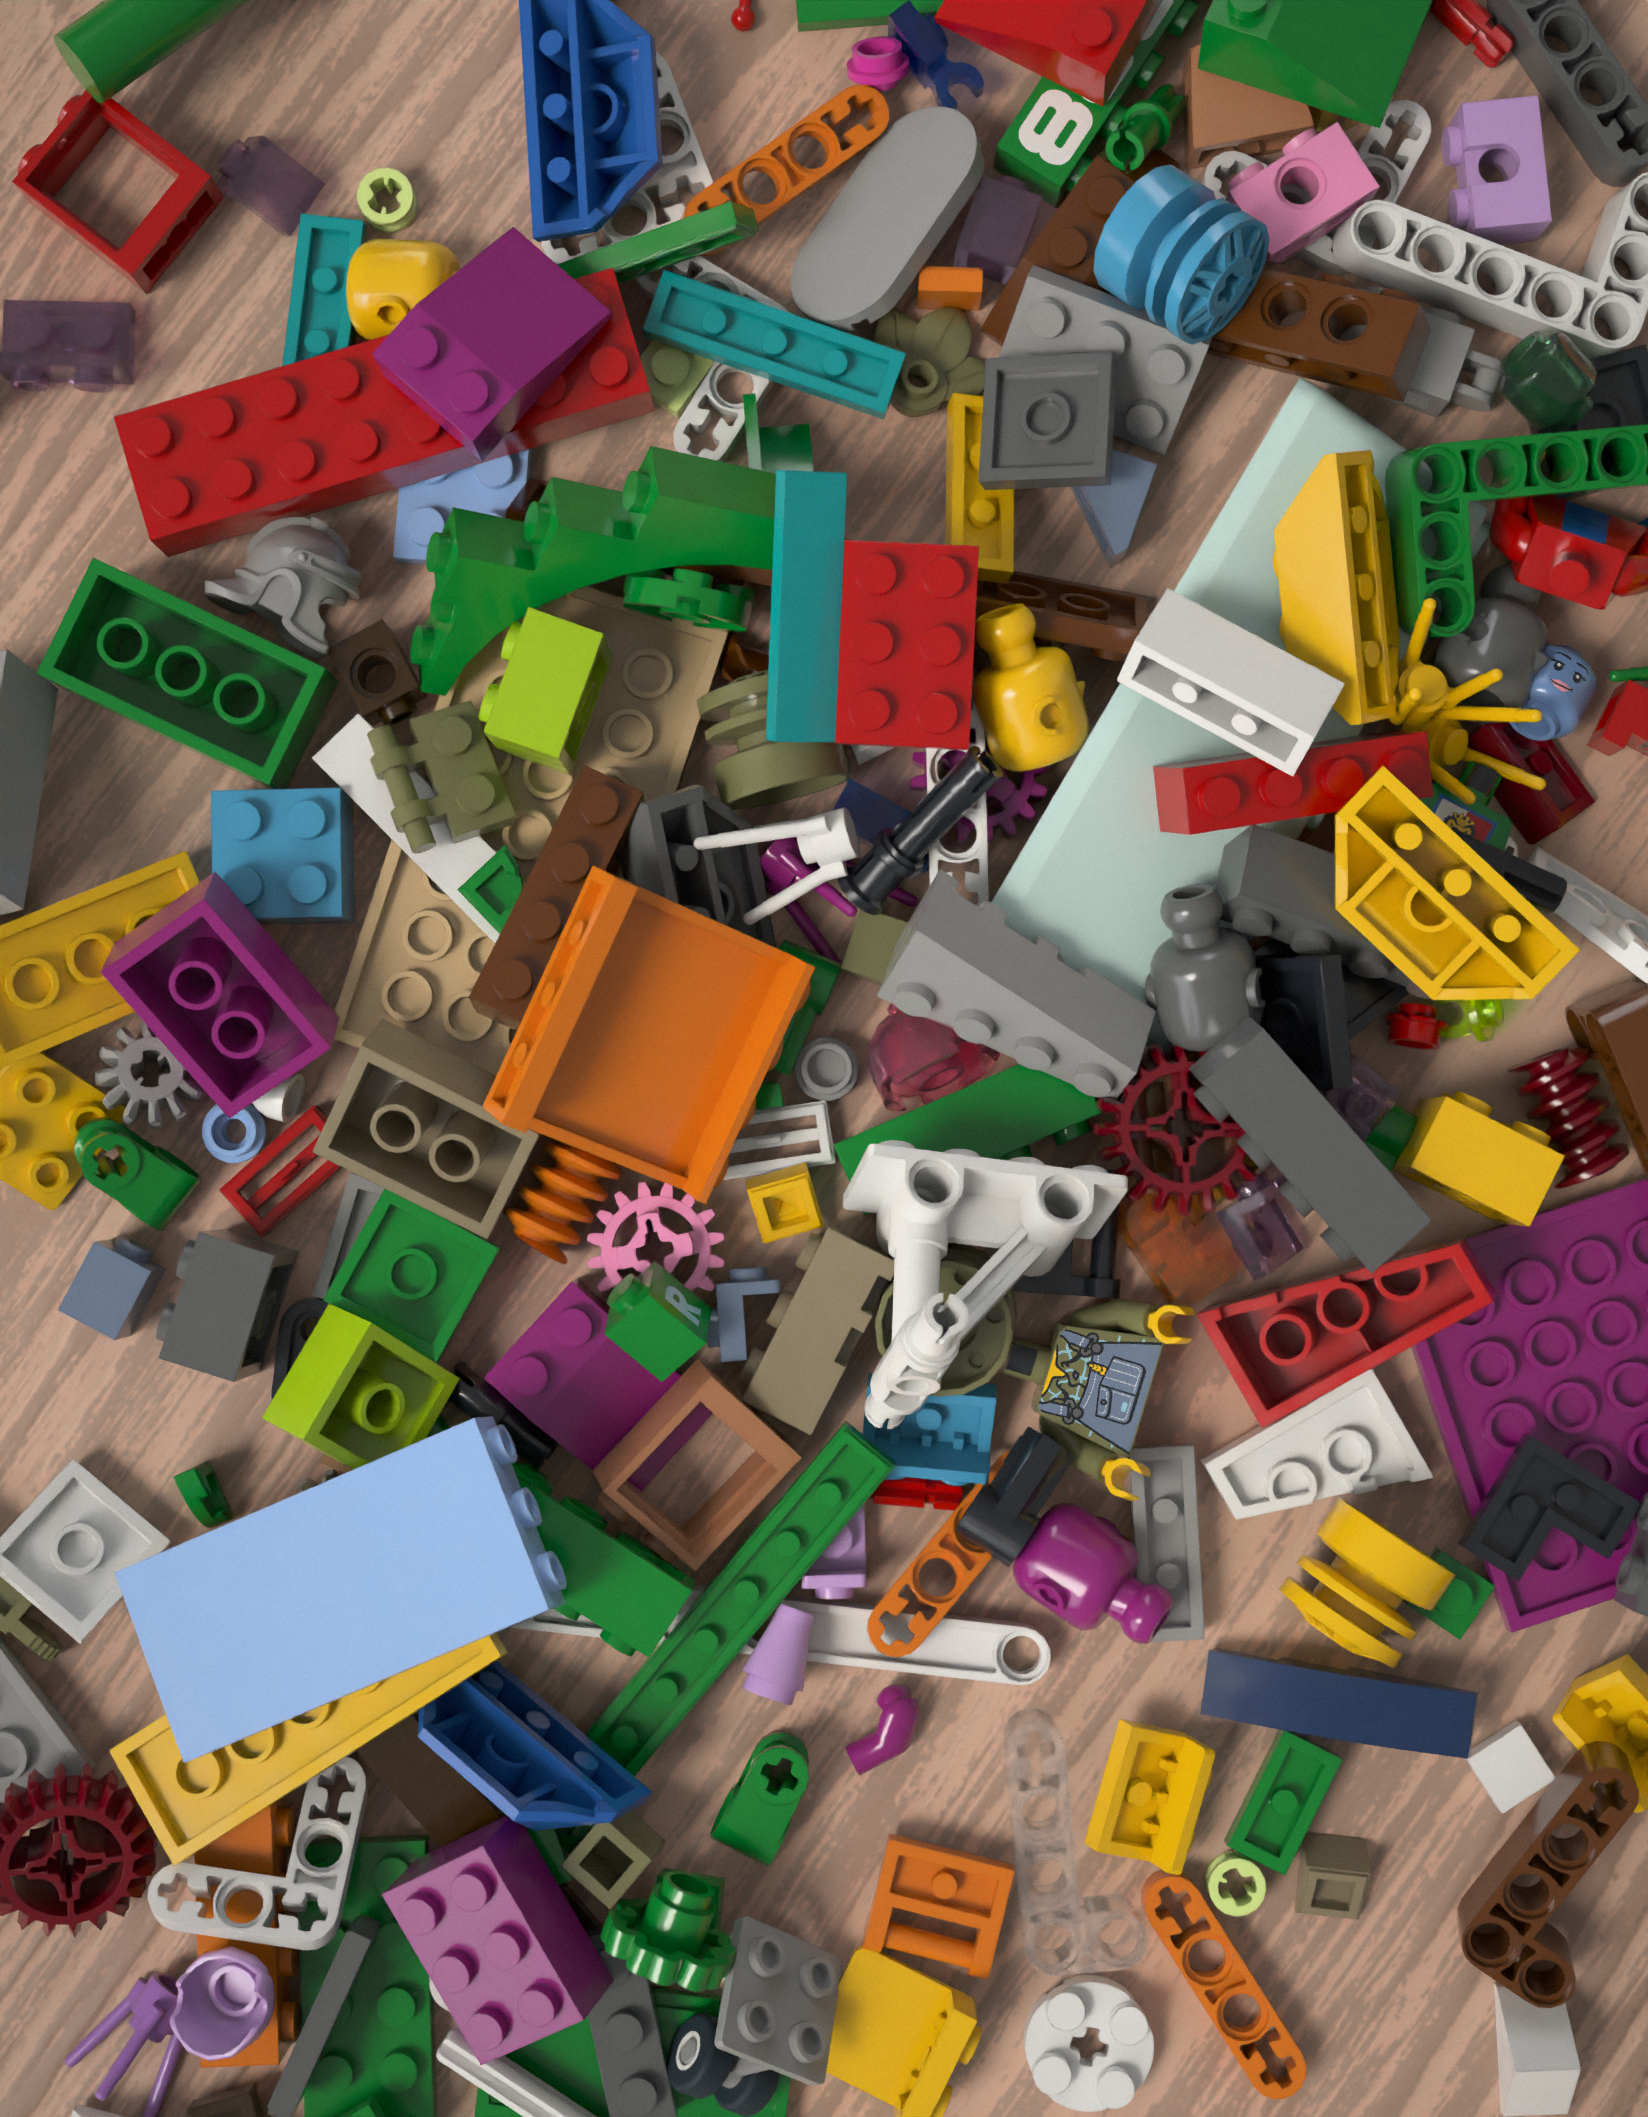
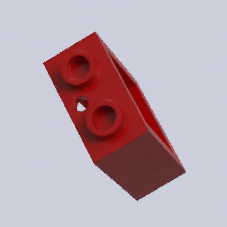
[12,90,224,295]

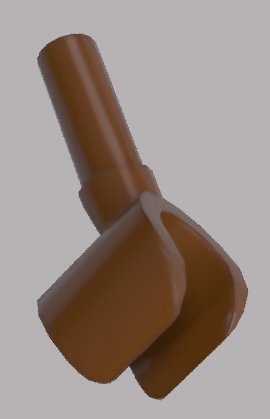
[720,631,769,681]

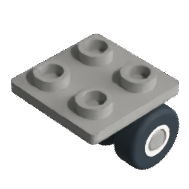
[667,1916,842,2116]

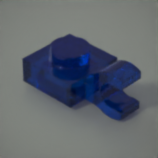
[888,1,984,110]

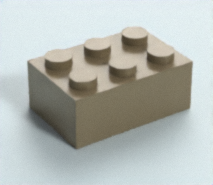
[312,1018,542,1239]

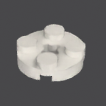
[1024,1974,1154,2112]

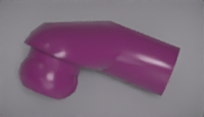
[845,1684,920,1775]

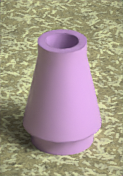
[742,1603,815,1705]

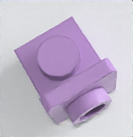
[802,1504,867,1599]

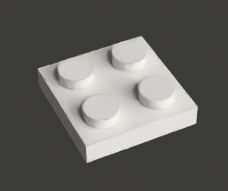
[0,1459,171,1644]

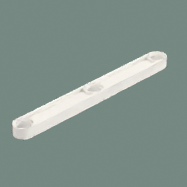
[511,1585,1051,1685]

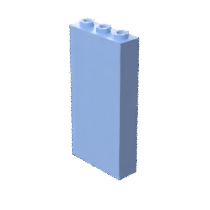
[114,1416,566,1763]

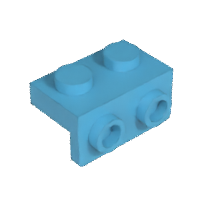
[862,1373,996,1486]

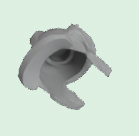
[204,517,363,659]

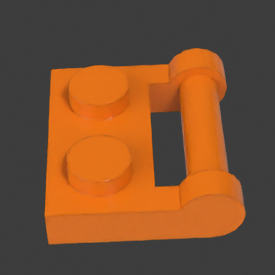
[862,1833,1015,1980]

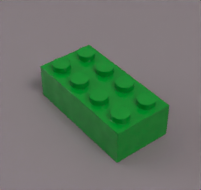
[36,557,339,789]

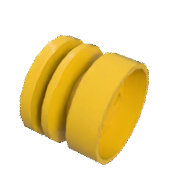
[1279,1498,1456,1668]

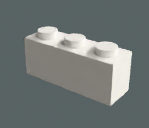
[1117,588,1345,776]

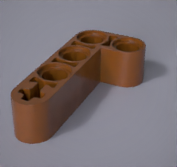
[1565,981,1648,1181]
[1457,1741,1639,2008]

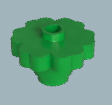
[600,1870,736,1992]

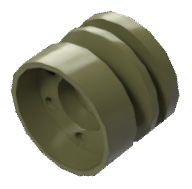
[697,670,852,810]
[875,1243,1017,1397]

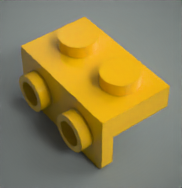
[1552,1654,1648,1813]
[1084,1719,1215,1875]

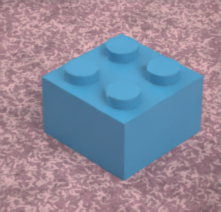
[211,788,355,925]

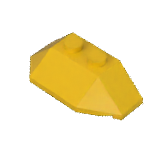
[1273,450,1400,725]
[1335,766,1580,1000]

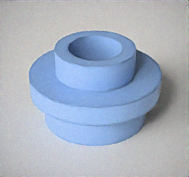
[202,1104,267,1163]

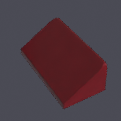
[1467,722,1595,845]

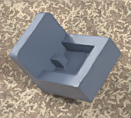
[707,1266,781,1362]

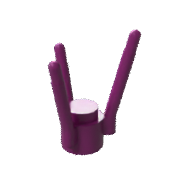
[760,837,918,971]

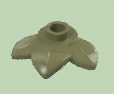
[873,307,985,417]

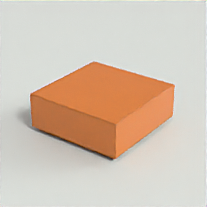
[916,266,983,311]

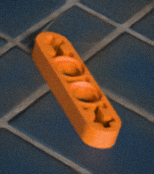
[680,84,889,256]
[866,1451,1010,1658]
[1141,1869,1307,2099]

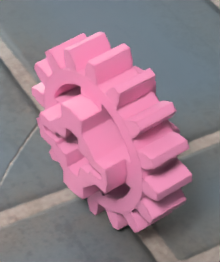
[587,1181,726,1294]

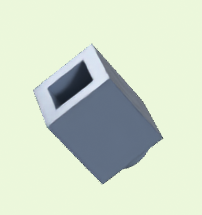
[58,1235,166,1340]

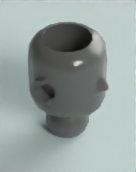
[1432,565,1549,724]
[1145,884,1266,1052]

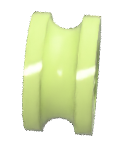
[357,168,418,234]
[1204,1850,1266,1917]

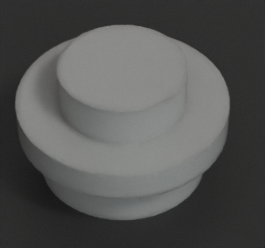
[795,1037,858,1101]

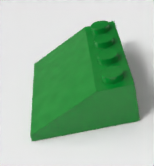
[1197,0,1433,128]

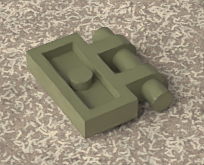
[367,700,516,854]

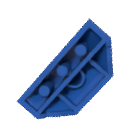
[519,0,663,242]
[418,1660,652,1831]

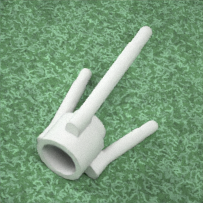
[694,807,860,925]

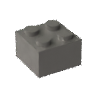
[156,1228,299,1382]

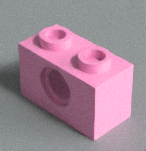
[1226,122,1380,263]

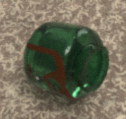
[1500,331,1598,429]

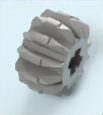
[95,1020,203,1129]

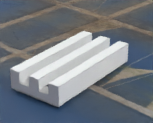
[723,1100,835,1180]

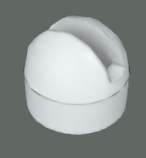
[252,1073,305,1123]

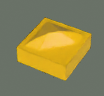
[745,1162,824,1244]

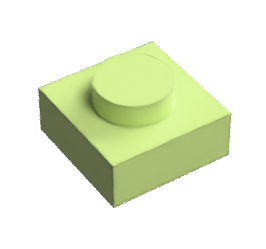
[640,340,714,419]

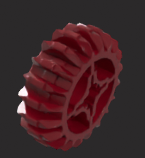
[1093,1044,1257,1216]
[0,1761,158,1938]

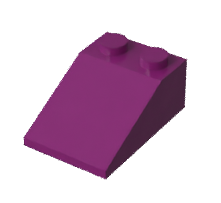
[372,227,612,462]
[484,1278,713,1491]

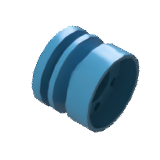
[1093,164,1270,345]

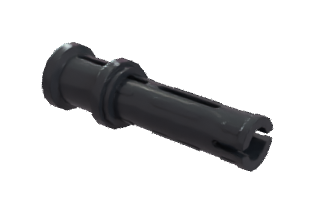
[837,746,1003,915]

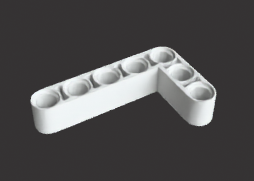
[1332,172,1648,361]

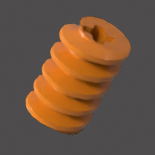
[503,1142,623,1264]

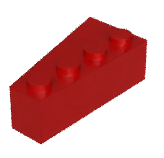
[1196,1238,1497,1428]

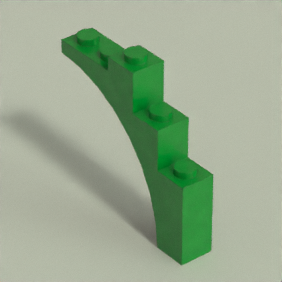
[410,446,776,696]

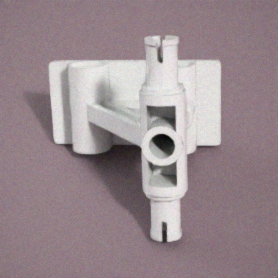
[843,1140,1128,1429]

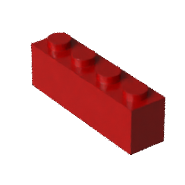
[1153,730,1433,835]

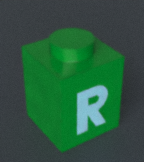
[604,1261,712,1382]

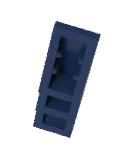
[1200,1648,1479,1759]

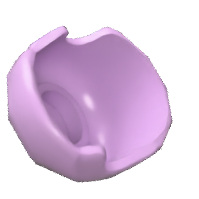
[170,1946,275,2061]

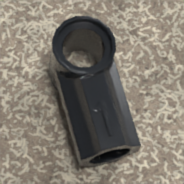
[954,1426,1075,1567]

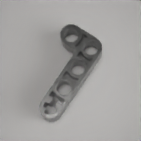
[1486,0,1648,187]

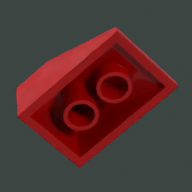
[935,0,1163,107]

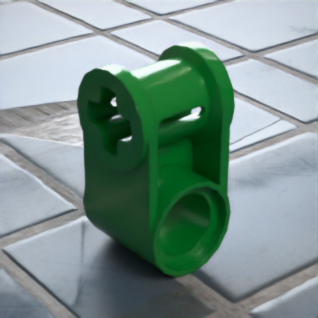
[74,1118,202,1231]
[709,1731,809,1866]

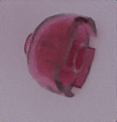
[867,1003,1000,1112]

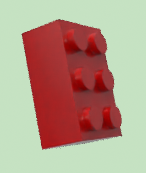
[835,540,979,750]

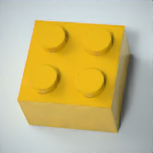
[1392,1091,1565,1227]

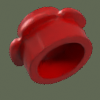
[1385,1003,1449,1050]

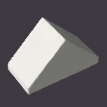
[1494,1983,1581,2117]

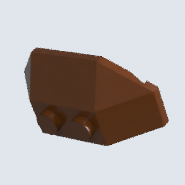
[980,148,1180,346]

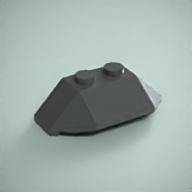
[620,785,777,948]

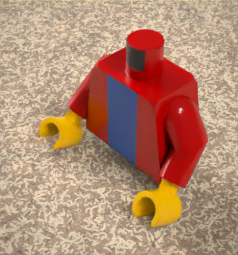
[1489,435,1648,610]

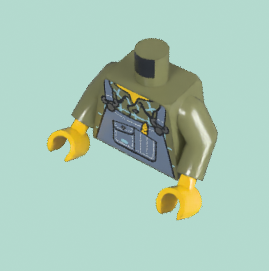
[1003,1298,1195,1502]

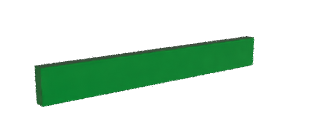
[558,1420,896,1853]

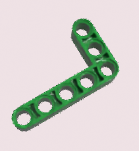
[1385,424,1648,638]

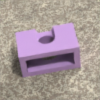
[1441,95,1552,245]

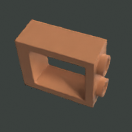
[592,1358,802,1571]

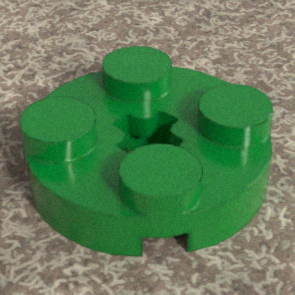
[623,569,756,632]

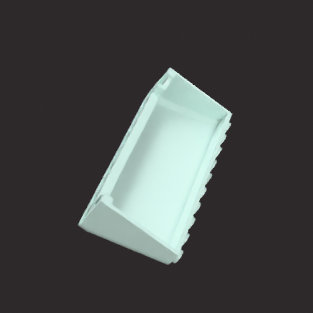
[991,376,1490,1057]

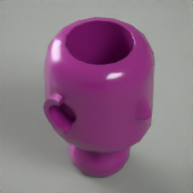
[1013,1502,1175,1644]

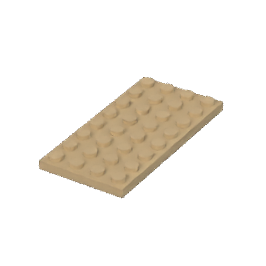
[334,586,728,1075]

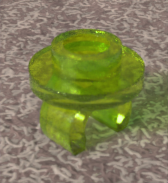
[1436,999,1504,1042]

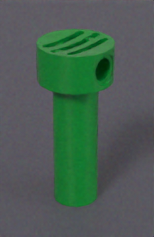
[53,0,295,104]

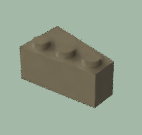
[737,1225,894,1435]

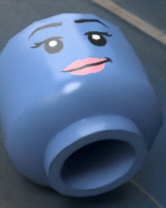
[1509,644,1597,741]

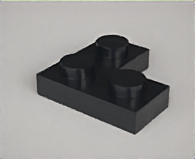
[1458,1433,1642,1581]

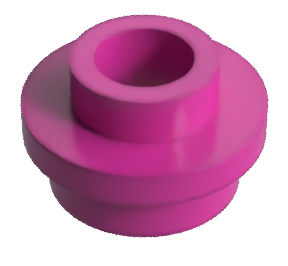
[847,36,910,92]

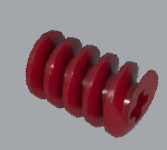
[1508,1047,1630,1189]

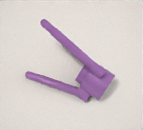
[65,1971,183,2117]

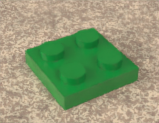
[323,1188,502,1363]

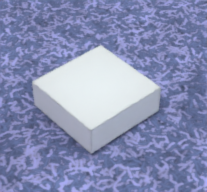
[1465,1720,1555,1814]

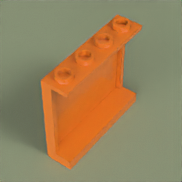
[482,865,815,1204]

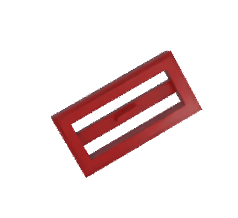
[219,1105,343,1237]

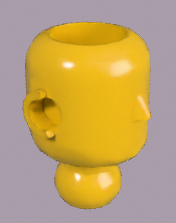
[346,239,460,340]
[972,604,1090,771]

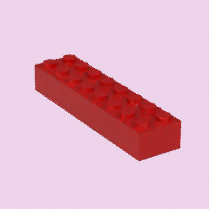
[114,268,655,557]

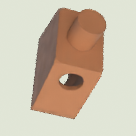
[1183,14,1314,170]

